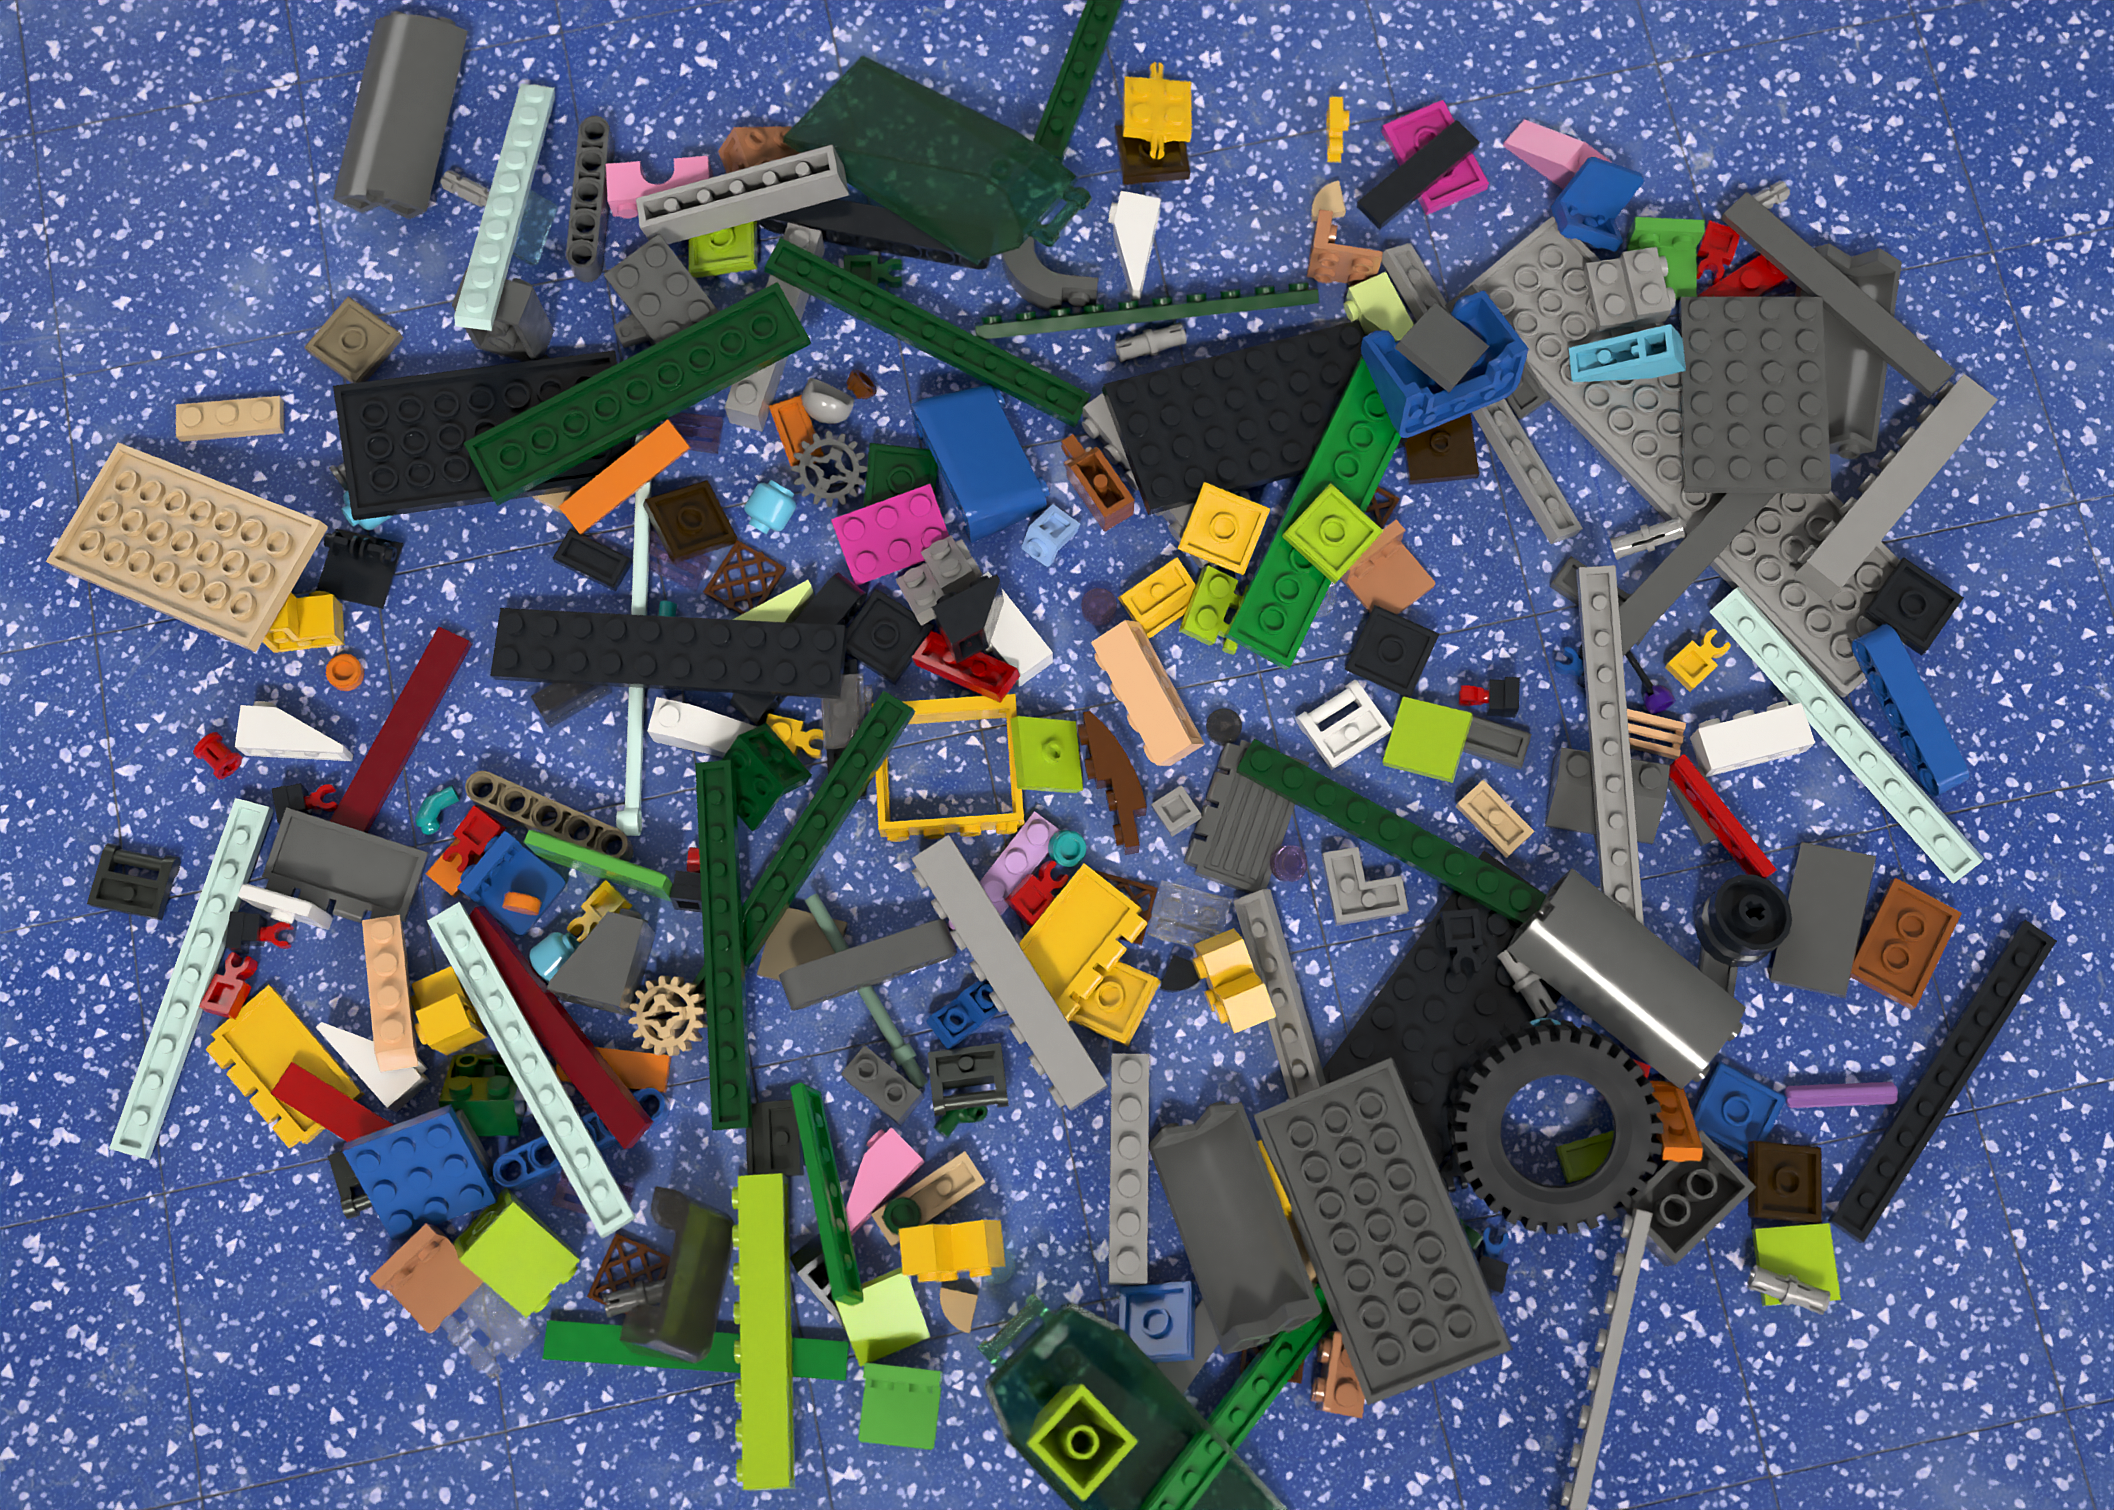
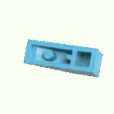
[1569,324,1686,382]

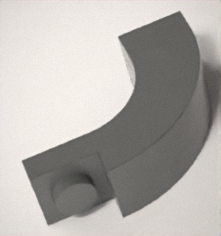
[1000,217,1098,312]

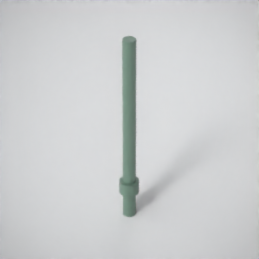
[805,893,929,1089]

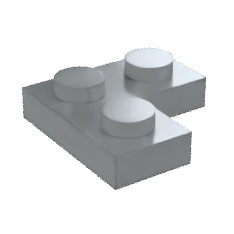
[1321,847,1409,926]

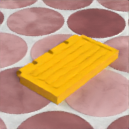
[1019,863,1148,1022]
[206,985,364,1148]

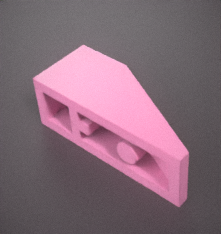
[1503,119,1612,190]
[845,1127,925,1236]

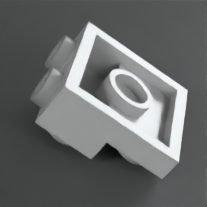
[1583,247,1676,332]
[895,535,982,626]

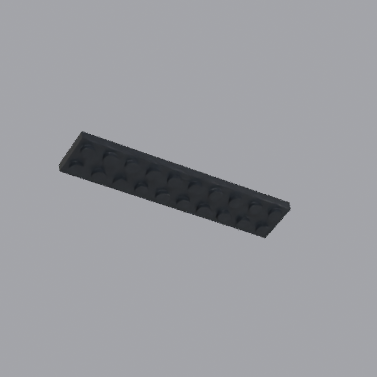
[490,608,848,699]

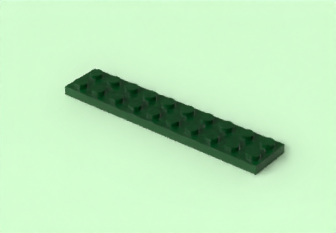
[464,282,811,506]

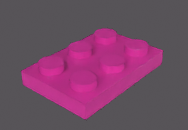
[1381,100,1489,215]
[831,484,949,586]

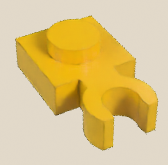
[1326,97,1349,162]
[1665,629,1731,692]
[766,714,826,759]
[567,880,633,944]

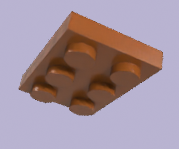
[1851,878,1962,1010]

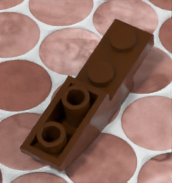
[1077,711,1147,855]

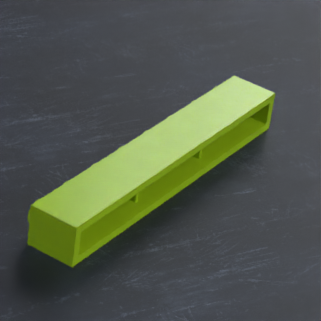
[732,1173,795,1491]

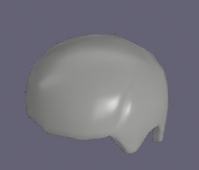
[801,378,854,424]

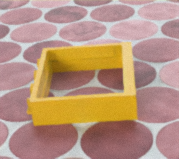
[872,694,1024,842]

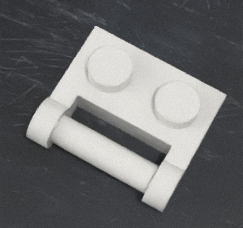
[1295,680,1392,770]

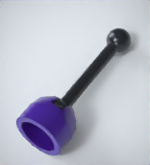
[1625,650,1676,715]

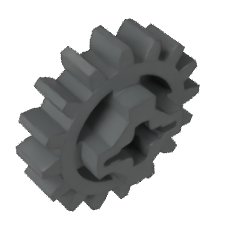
[791,431,867,507]

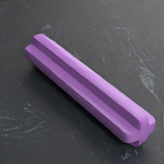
[1785,1082,1898,1108]

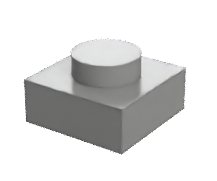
[1151,785,1202,837]

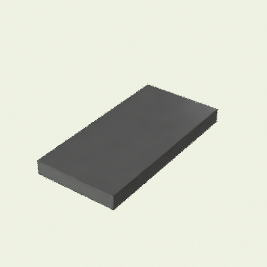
[1770,842,1876,998]

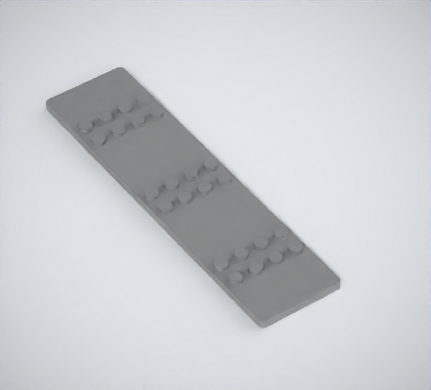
[1458,217,1905,697]

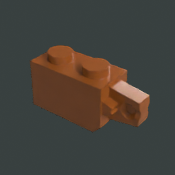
[1061,434,1135,532]

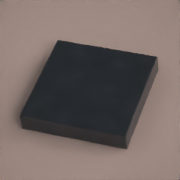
[1862,557,1964,656]
[845,589,935,685]
[1345,605,1440,698]

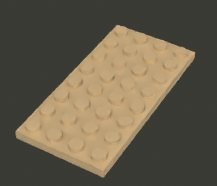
[46,443,328,652]

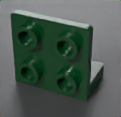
[722,723,812,831]

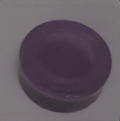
[1081,588,1117,625]
[1270,845,1307,882]

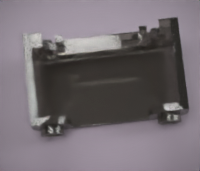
[620,1186,735,1363]

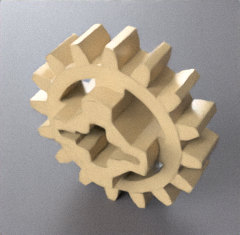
[629,976,707,1056]

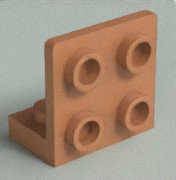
[718,126,802,173]
[1307,209,1383,287]
[1341,519,1435,615]
[369,1223,485,1333]
[1310,1331,1365,1418]

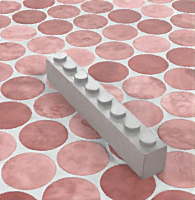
[1794,374,1998,602]
[911,835,1109,1111]

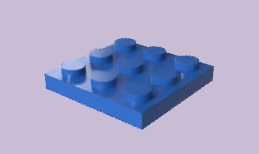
[342,1105,498,1240]

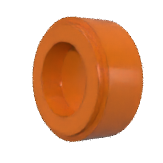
[326,654,364,691]
[502,892,542,915]

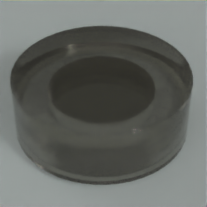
[1206,708,1242,746]

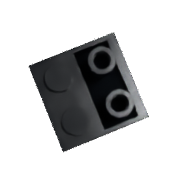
[932,574,1004,664]

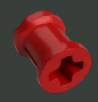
[193,732,243,780]

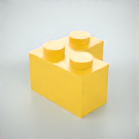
[262,591,345,653]
[1192,928,1276,1033]
[411,966,487,1056]
[899,1220,1005,1283]

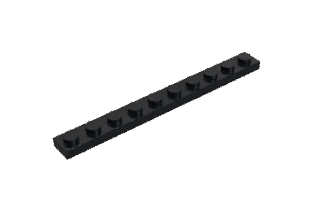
[1827,920,2057,1243]

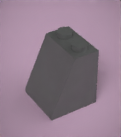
[547,909,656,1017]

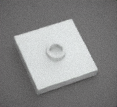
[238,883,333,930]

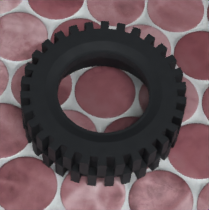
[1447,1019,1663,1234]

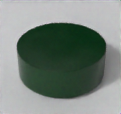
[883,1197,922,1235]

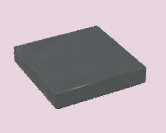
[1395,302,1489,393]

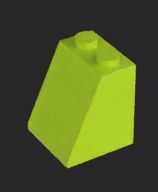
[453,1187,580,1319]
[1026,1384,1138,1501]

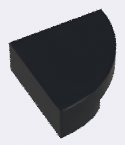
[1159,955,1202,993]

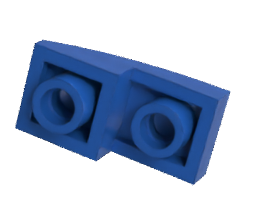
[926,978,1000,1050]

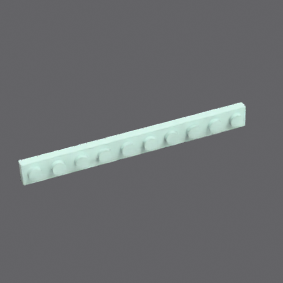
[454,84,555,331]
[1709,587,1984,884]
[109,798,274,1160]
[427,902,637,1238]

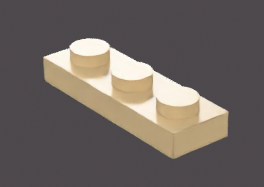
[176,396,284,442]
[871,1151,986,1247]

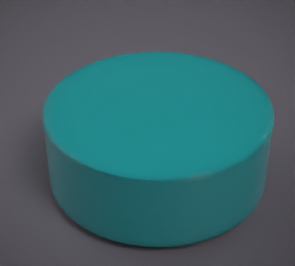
[1048,830,1086,867]

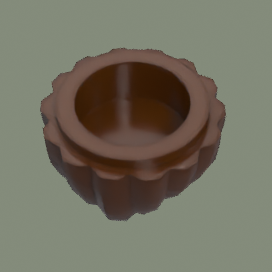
[847,369,877,399]

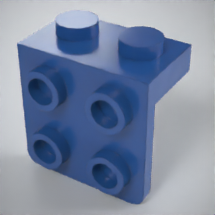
[1551,157,1644,252]
[457,831,566,936]

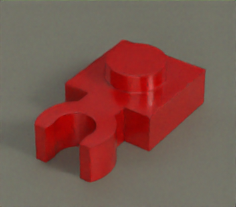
[1696,220,1740,284]
[442,805,506,873]
[1004,861,1069,926]
[199,952,258,1020]

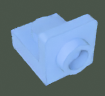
[1022,504,1080,567]

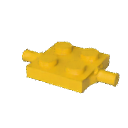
[1123,62,1192,159]

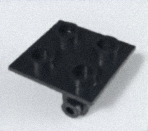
[316,528,404,609]

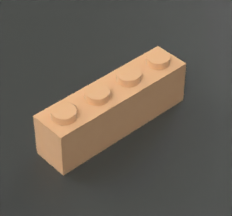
[1091,620,1205,766]
[362,915,419,1072]

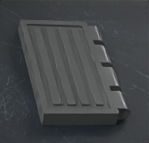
[1184,740,1309,894]
[262,807,429,923]

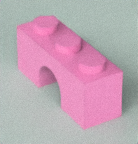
[606,156,713,218]

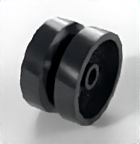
[1695,875,1793,967]

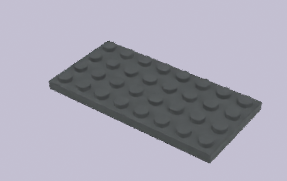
[1254,1058,1513,1405]

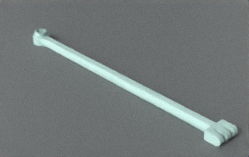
[616,435,652,836]

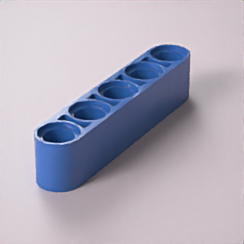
[1851,624,1969,797]
[493,1088,671,1190]

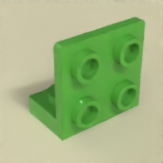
[1626,217,1705,300]
[858,1363,943,1450]

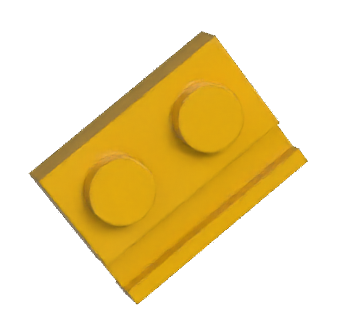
[1117,557,1196,639]

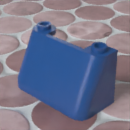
[1361,290,1529,438]
[910,384,1050,543]

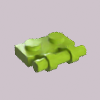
[1179,565,1249,655]

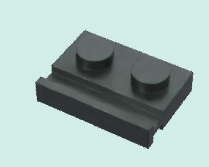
[746,1100,804,1177]

